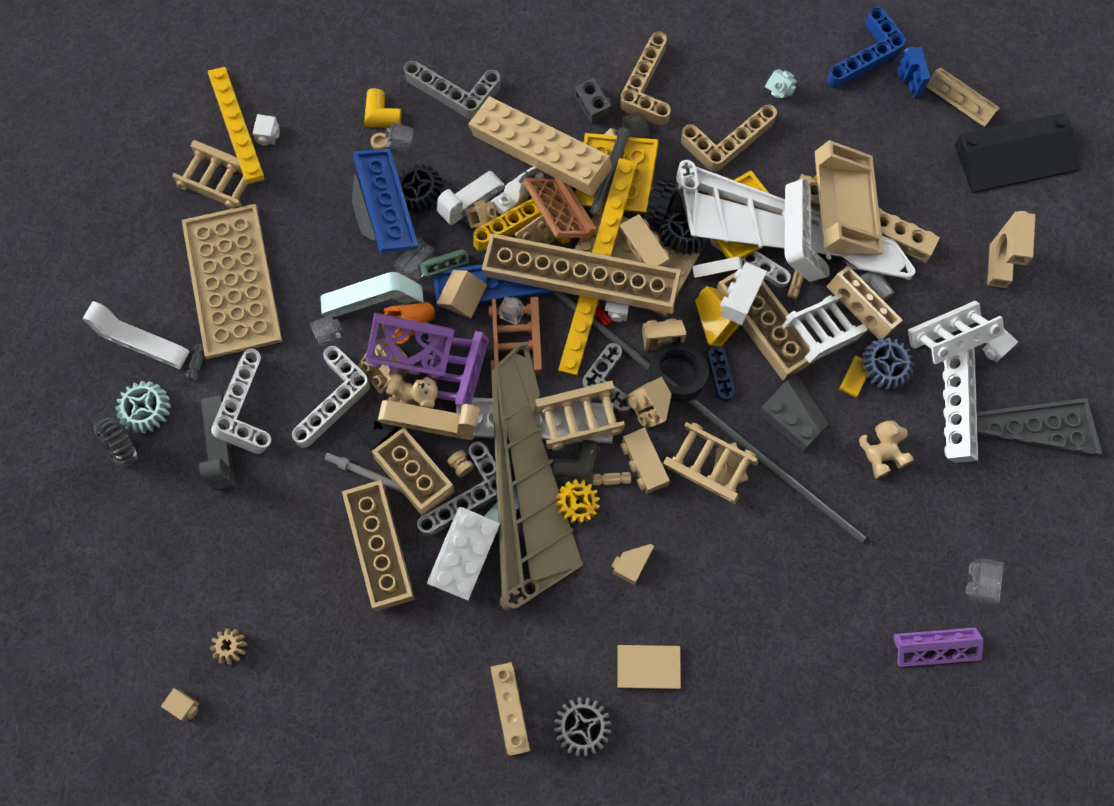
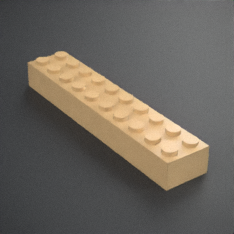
[482,233,681,314]

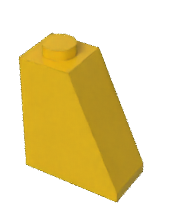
[695,286,740,347]

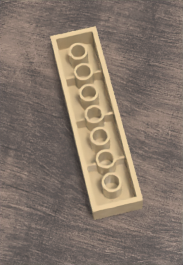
[468,96,612,196]

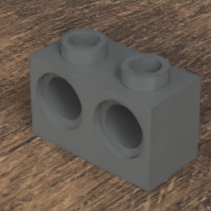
[574,78,612,124]

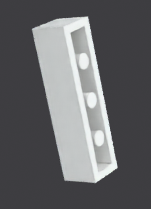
[692,256,743,278]

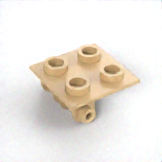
[515,215,555,244]

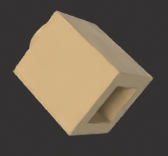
[161,688,199,721]

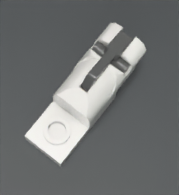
[491,167,544,215]

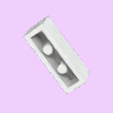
[720,262,767,325]

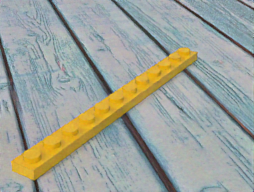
[558,158,637,376]

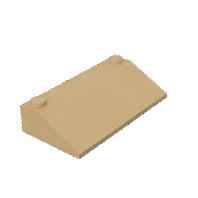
[815,140,884,254]

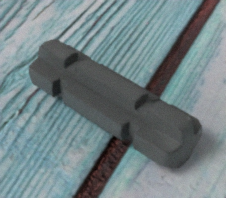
[186,343,204,381]

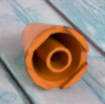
[382,302,435,344]

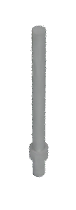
[324,453,402,492]

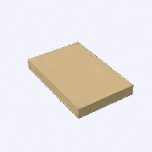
[617,645,681,689]

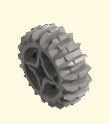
[554,697,611,756]

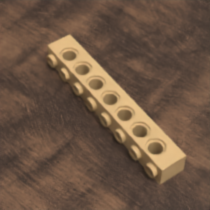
[799,174,940,263]

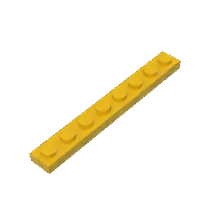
[208,67,265,184]

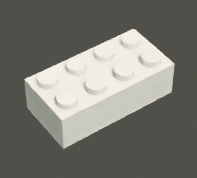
[427,507,500,600]

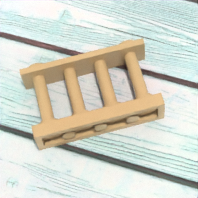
[172,140,247,209]
[535,381,625,450]
[663,422,758,504]
[491,662,530,756]

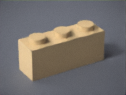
[619,214,670,267]
[620,427,670,494]

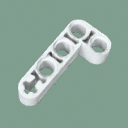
[437,171,504,225]

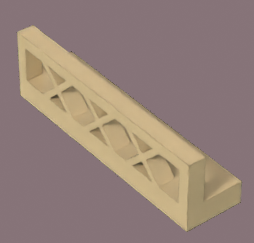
[926,68,1000,127]

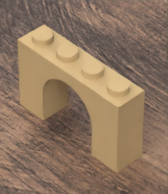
[987,211,1035,288]

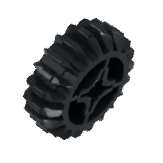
[398,164,444,213]
[658,210,709,256]

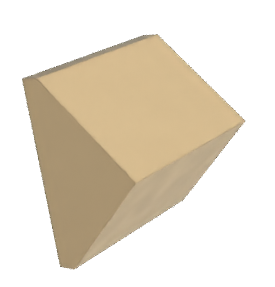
[436,270,487,319]

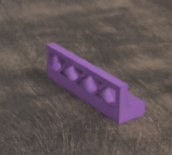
[894,628,983,667]

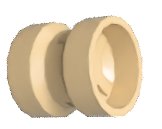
[447,450,475,478]

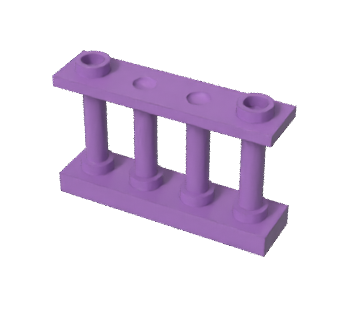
[426,331,489,409]

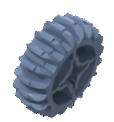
[860,337,915,390]

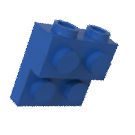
[897,47,931,98]

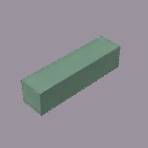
[420,249,469,276]

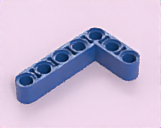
[827,7,906,88]

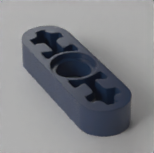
[707,346,735,401]

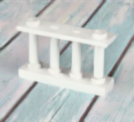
[782,294,868,363]
[908,301,1004,364]

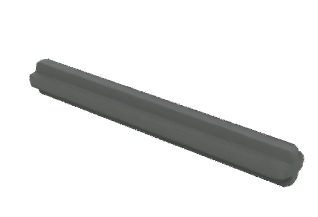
[590,128,630,216]

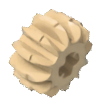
[210,628,247,665]

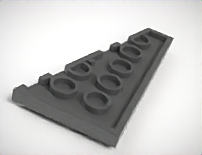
[977,398,1102,456]

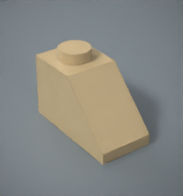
[611,544,654,585]

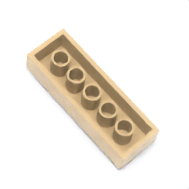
[717,263,815,381]
[342,480,415,612]

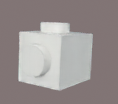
[252,114,280,146]
[605,301,629,322]
[982,329,1018,363]

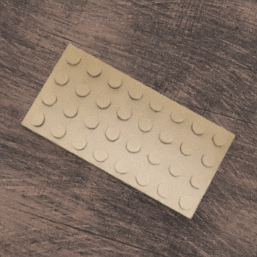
[182,204,283,359]

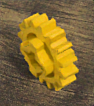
[556,479,600,524]

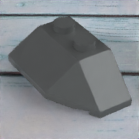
[352,174,377,241]

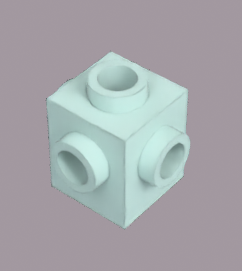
[765,69,797,99]

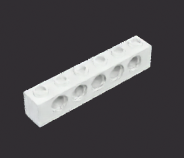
[943,348,978,463]

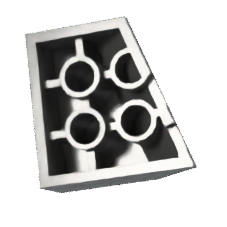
[758,373,829,452]

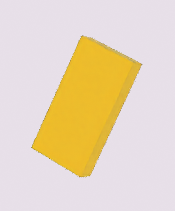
[839,355,868,398]

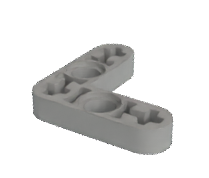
[583,343,631,413]

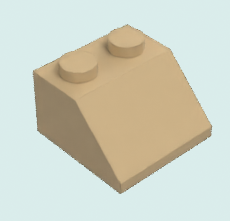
[642,318,686,351]

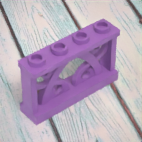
[365,313,455,379]

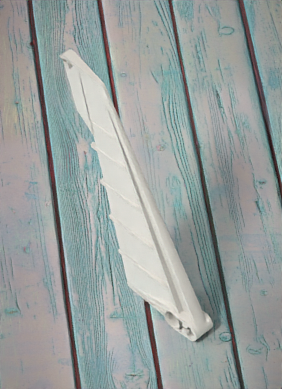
[676,160,915,280]

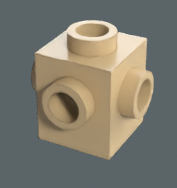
[465,200,498,228]

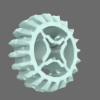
[115,381,171,433]

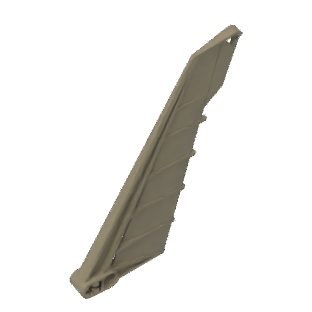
[491,342,583,611]

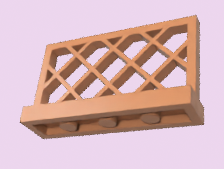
[523,178,596,242]

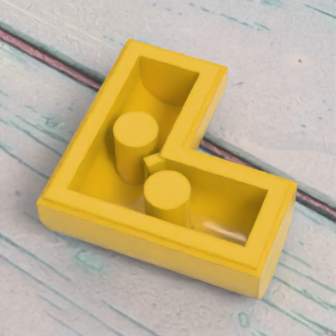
[364,88,402,128]

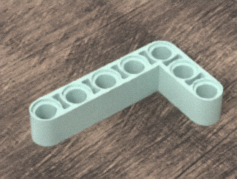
[320,272,424,318]

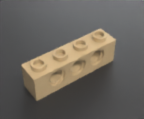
[827,266,903,339]

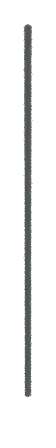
[461,215,867,543]

